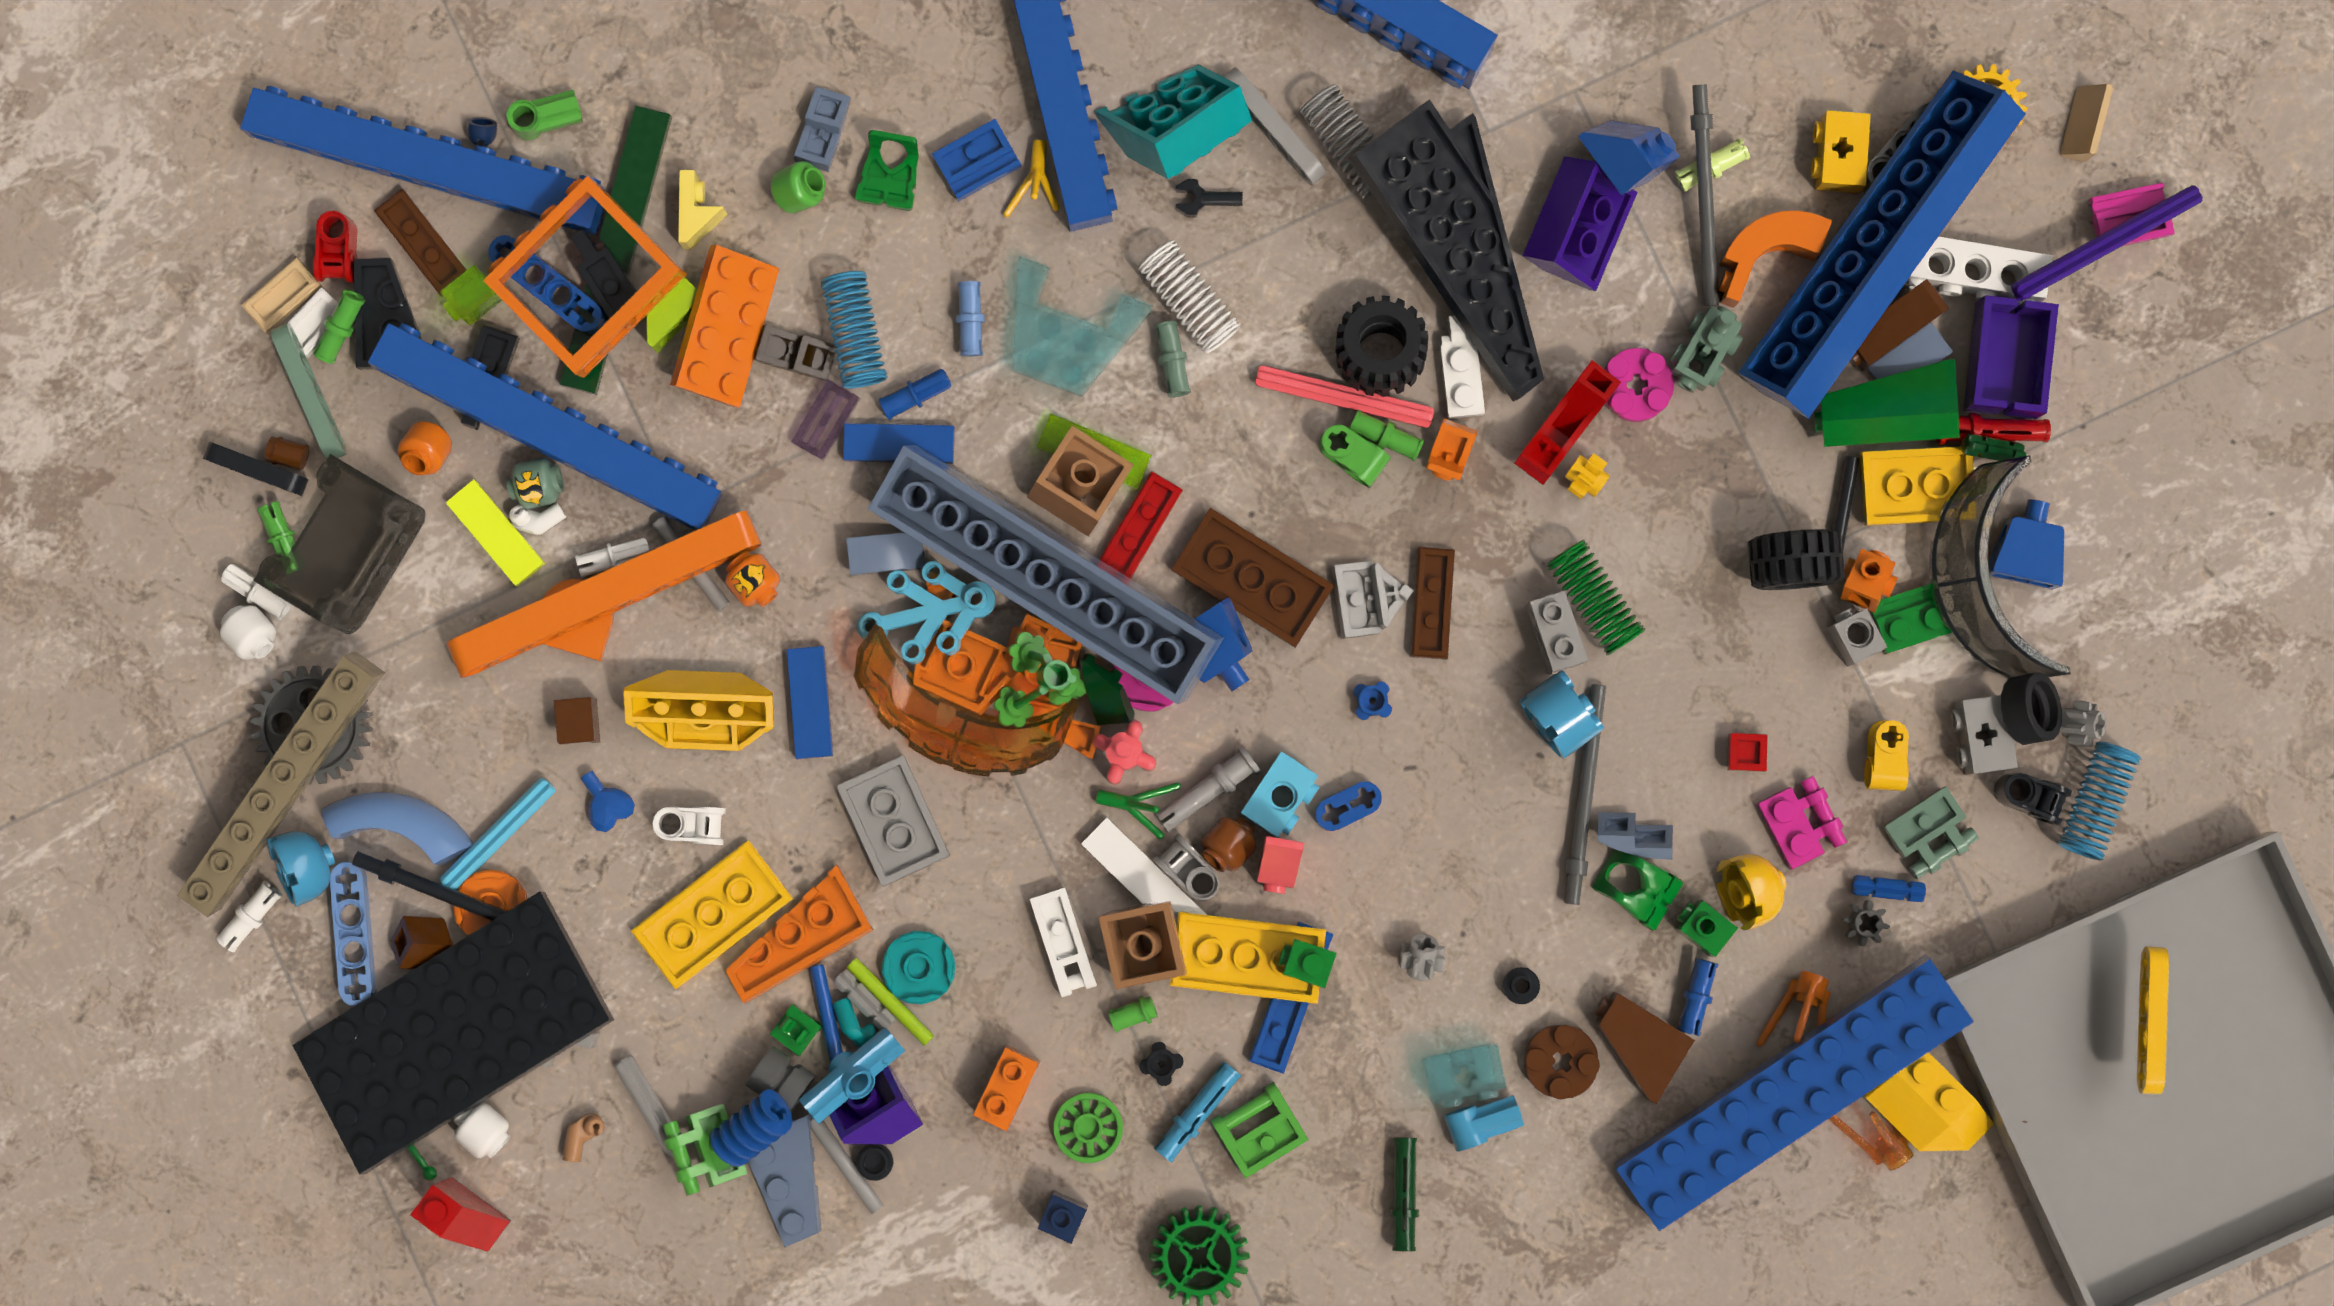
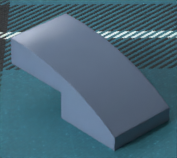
[794,87,851,172]
[1867,322,1953,380]
[846,533,925,576]
[1597,812,1673,860]

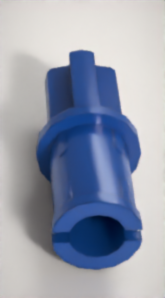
[878,369,951,420]

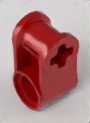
[313,210,358,283]

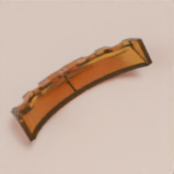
[854,625,1080,777]

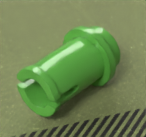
[1108,995,1158,1033]

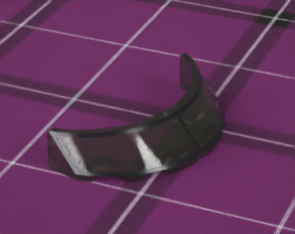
[1929,455,2071,678]

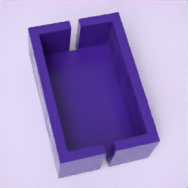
[1963,295,2059,419]

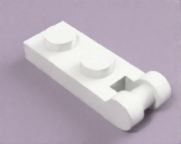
[1030,888,1097,998]

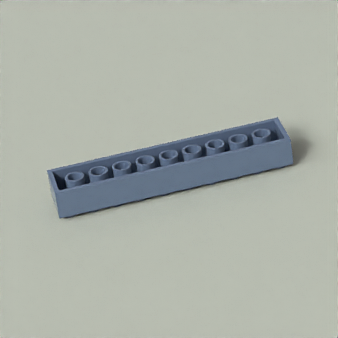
[868,445,1224,704]

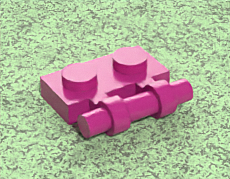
[1756,776,1847,870]

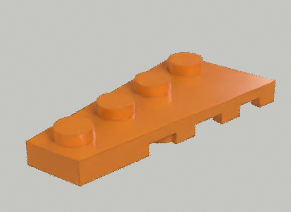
[725,865,874,1004]

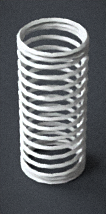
[1138,240,1241,354]

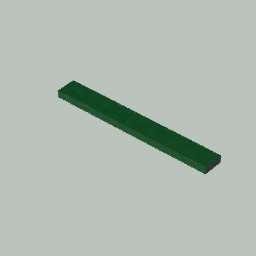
[560,105,672,395]

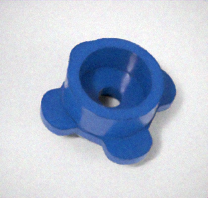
[1353,681,1392,720]

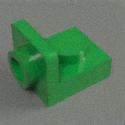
[1278,939,1337,988]

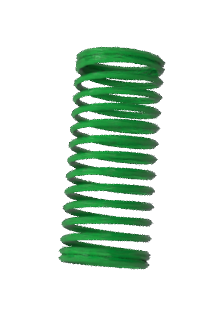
[1546,539,1646,656]

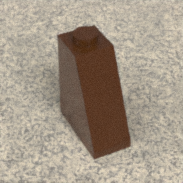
[1849,279,1949,371]
[1594,992,1695,1104]

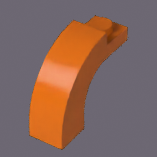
[1718,210,1832,308]

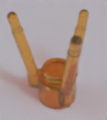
[1829,1111,1914,1171]

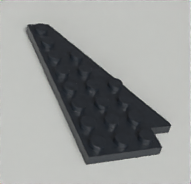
[1349,100,1544,401]

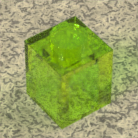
[440,264,503,326]

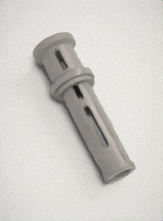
[1156,745,1262,832]

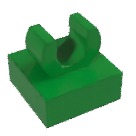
[770,1004,822,1056]

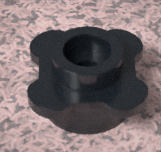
[1139,1042,1184,1086]

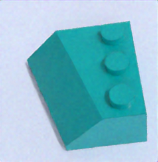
[1094,64,1252,179]

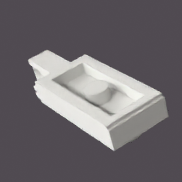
[1439,316,1485,419]

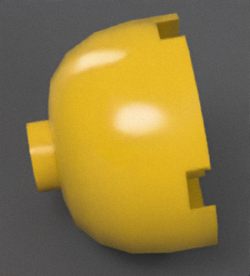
[1716,854,1786,930]

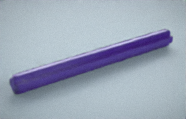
[2011,185,2203,301]

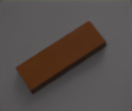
[374,188,471,297]
[1410,547,1455,660]

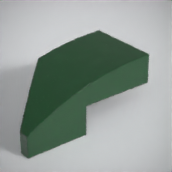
[1081,654,1135,725]

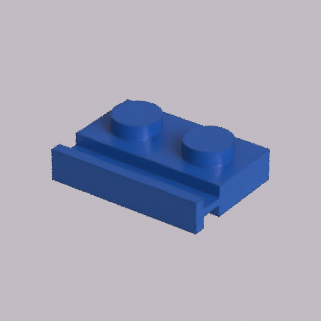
[932,119,1022,202]

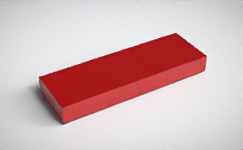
[1099,471,1183,579]

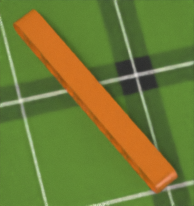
[446,511,762,678]

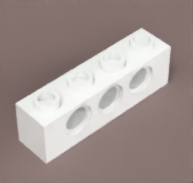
[1903,237,2053,305]

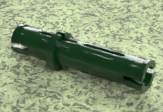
[1389,1137,1419,1252]

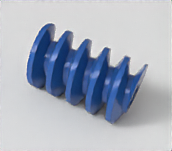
[710,1089,793,1167]

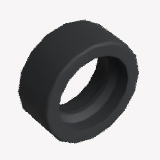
[2001,672,2062,745]

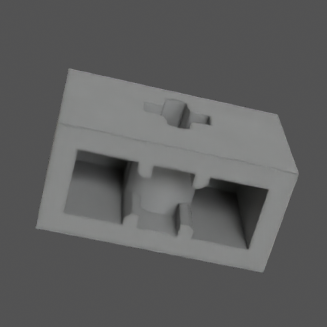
[1525,590,1588,675]
[1951,695,2018,775]

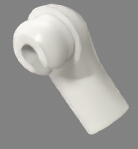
[509,502,567,535]

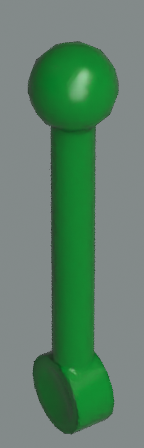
[407,1145,437,1181]

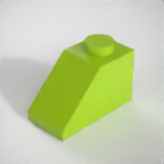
[647,277,697,353]

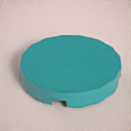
[882,931,956,1005]

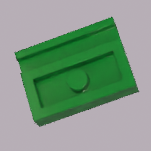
[1871,581,1957,654]

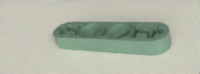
[270,323,347,462]

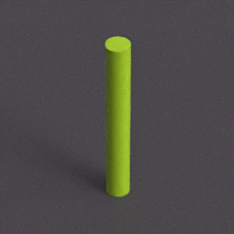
[846,958,934,1046]

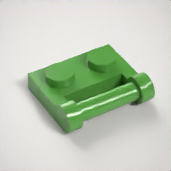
[1211,1082,1309,1179]

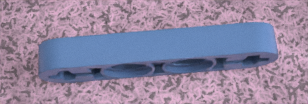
[330,862,376,1006]

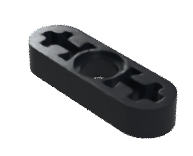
[202,442,309,496]

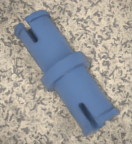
[956,281,985,357]

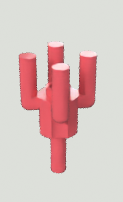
[1093,720,1156,785]

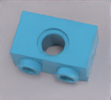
[1240,751,1320,838]

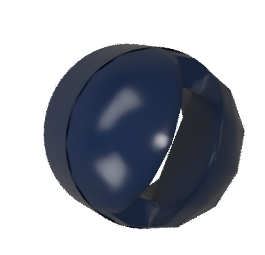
[467,117,497,146]

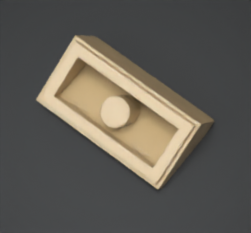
[2060,84,2113,163]

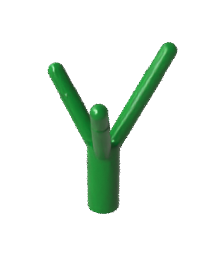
[1096,783,1181,839]

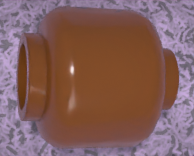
[1201,817,1256,872]

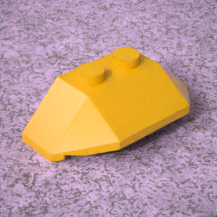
[623,670,774,751]
[1864,1052,1994,1151]

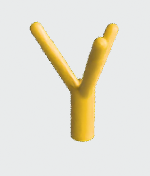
[1003,140,1060,217]

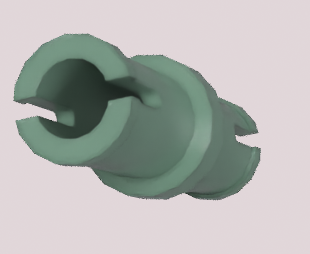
[1154,321,1191,398]

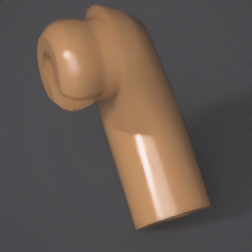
[562,1113,604,1162]

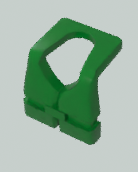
[855,130,919,211]
[1592,849,1683,931]

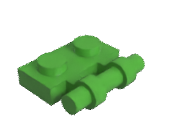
[662,1103,747,1196]

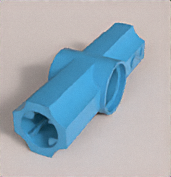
[799,1027,905,1124]

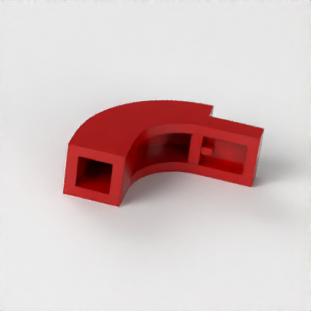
[1514,360,1621,485]

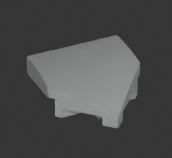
[1330,561,1413,639]

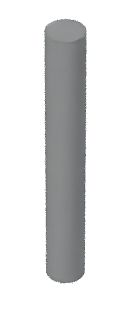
[652,517,730,612]
[811,1119,884,1214]

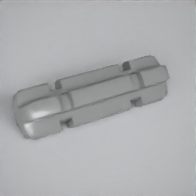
[833,969,896,1031]

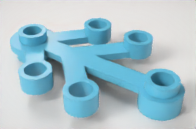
[857,561,996,664]

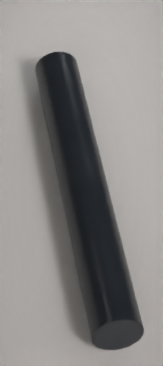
[1832,456,1860,550]

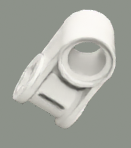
[653,806,726,845]

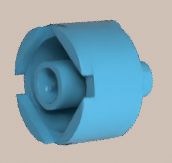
[1519,670,1604,759]

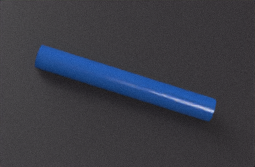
[809,964,843,1063]

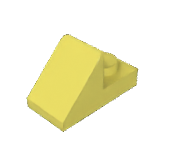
[678,170,727,250]

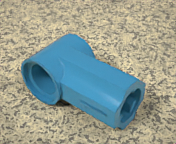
[1444,1095,1524,1152]

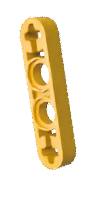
[2137,946,2169,1095]

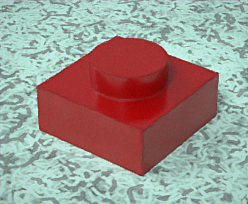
[1727,733,1768,772]

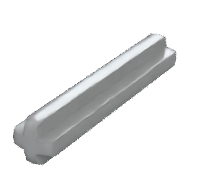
[614,1056,686,1158]

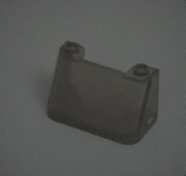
[253,454,426,634]

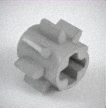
[2060,700,2106,747]
[1400,934,1445,981]

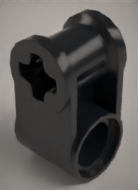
[1994,773,2072,826]

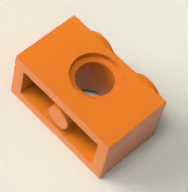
[973,1045,1041,1131]

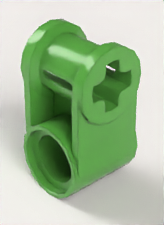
[1319,425,1391,488]

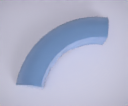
[321,792,474,865]

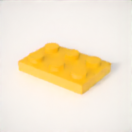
[1860,447,1977,526]

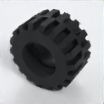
[1335,295,1429,397]
[1748,529,1845,590]

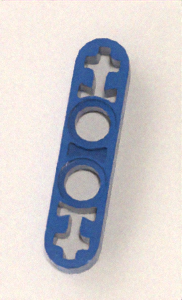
[488,235,607,335]

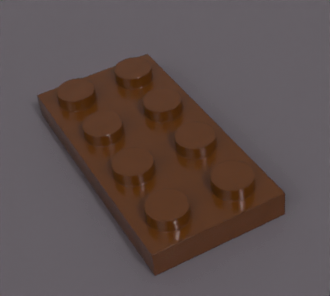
[1171,508,1335,648]

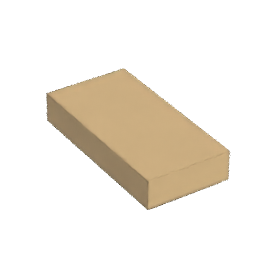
[241,258,323,334]

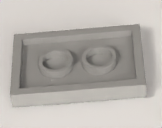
[836,755,950,887]

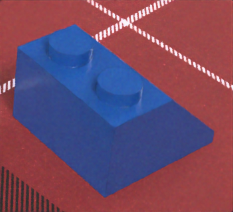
[1578,120,1680,195]

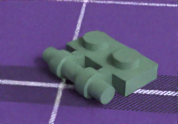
[1882,786,1979,879]

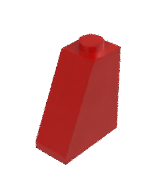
[410,1177,511,1252]

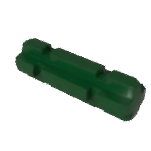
[1960,433,2027,464]

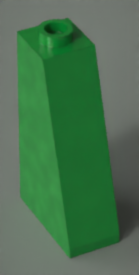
[1814,359,1960,447]

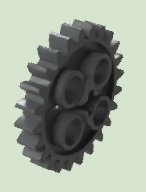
[250,665,373,785]

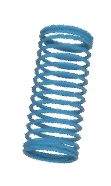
[820,271,888,388]
[2057,741,2142,861]

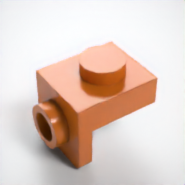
[1426,418,1478,481]

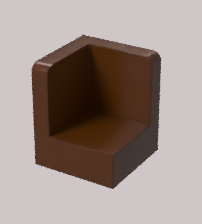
[554,697,600,744]
[390,916,453,969]

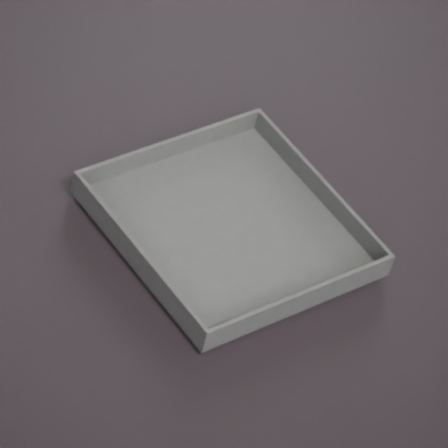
[1943,831,2334,1306]

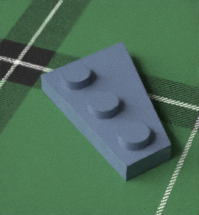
[749,1114,822,1247]

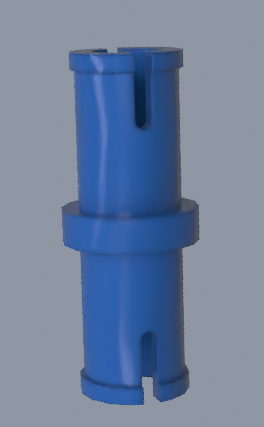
[1677,958,1719,1036]

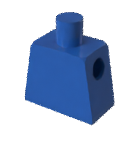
[1985,499,2064,590]
[1195,597,1253,692]

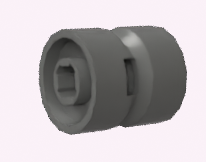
[745,1046,816,1112]

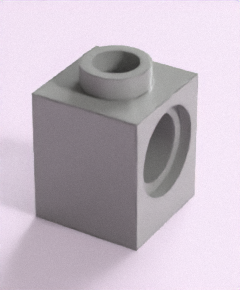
[1827,606,1887,667]

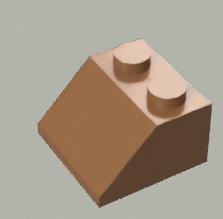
[1027,426,1134,537]
[1099,901,1187,990]

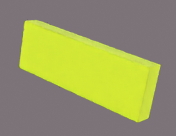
[446,479,546,587]

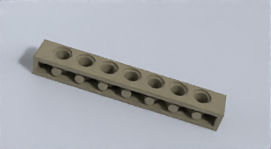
[177,651,385,917]

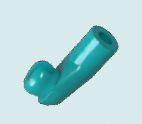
[833,998,876,1048]

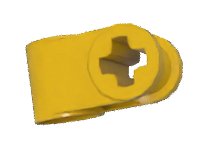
[1864,720,1909,791]

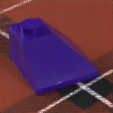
[829,1064,923,1144]

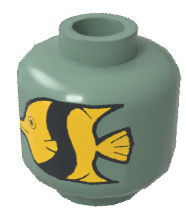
[506,457,564,509]

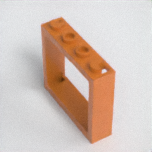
[483,176,687,378]

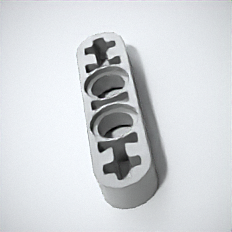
[1223,67,1326,186]

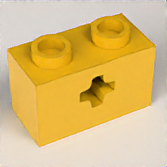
[1810,110,1871,193]

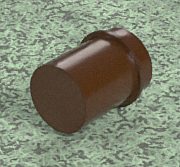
[265,436,309,470]

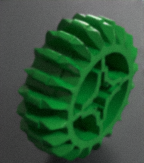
[1149,1205,1250,1306]

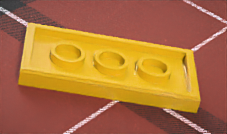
[631,840,794,990]
[1170,912,1326,1004]

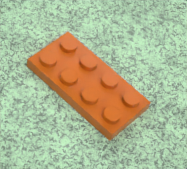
[670,245,780,408]

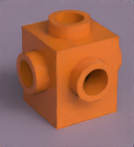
[1840,548,1898,613]

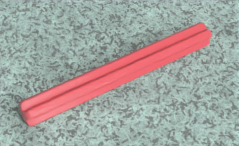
[1255,365,1434,428]

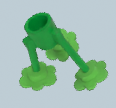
[993,632,1086,728]

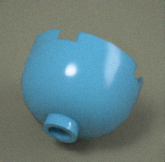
[267,831,335,907]

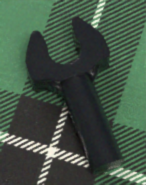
[1175,179,1243,218]

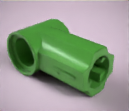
[506,90,583,141]

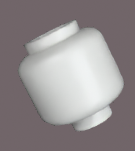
[220,605,276,660]
[454,1103,511,1159]

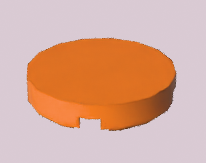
[453,870,528,936]

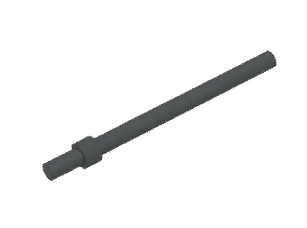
[1690,84,1719,306]
[1565,684,1607,905]

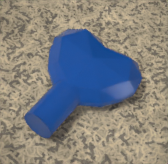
[581,771,635,832]

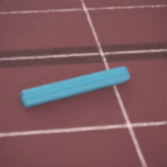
[440,778,555,891]

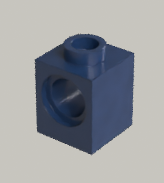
[1037,1190,1088,1244]

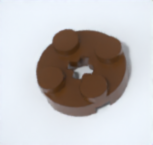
[1524,1025,1600,1100]

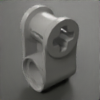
[1152,834,1220,901]

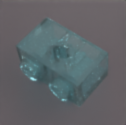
[1422,1042,1507,1108]

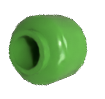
[771,161,825,214]

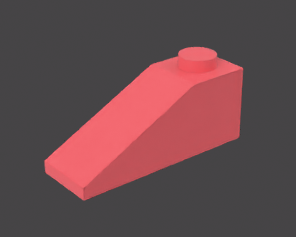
[1256,836,1304,894]

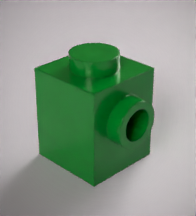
[1675,900,1738,957]

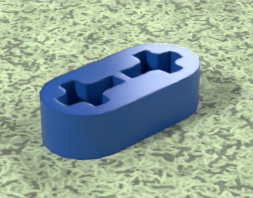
[1315,781,1382,831]

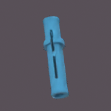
[1154,1061,1242,1163]

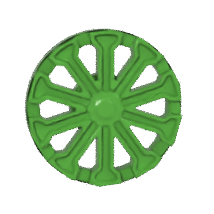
[1054,1093,1123,1163]

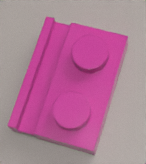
[2088,183,2175,247]

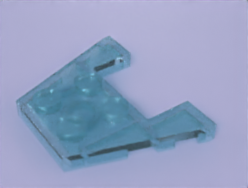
[1013,256,1153,397]

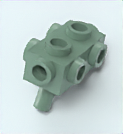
[1669,306,1743,393]

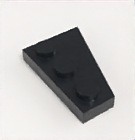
[354,258,422,370]

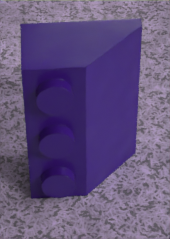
[1522,156,1638,291]

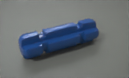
[1852,875,1926,902]

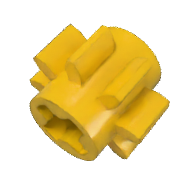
[1564,453,1611,499]

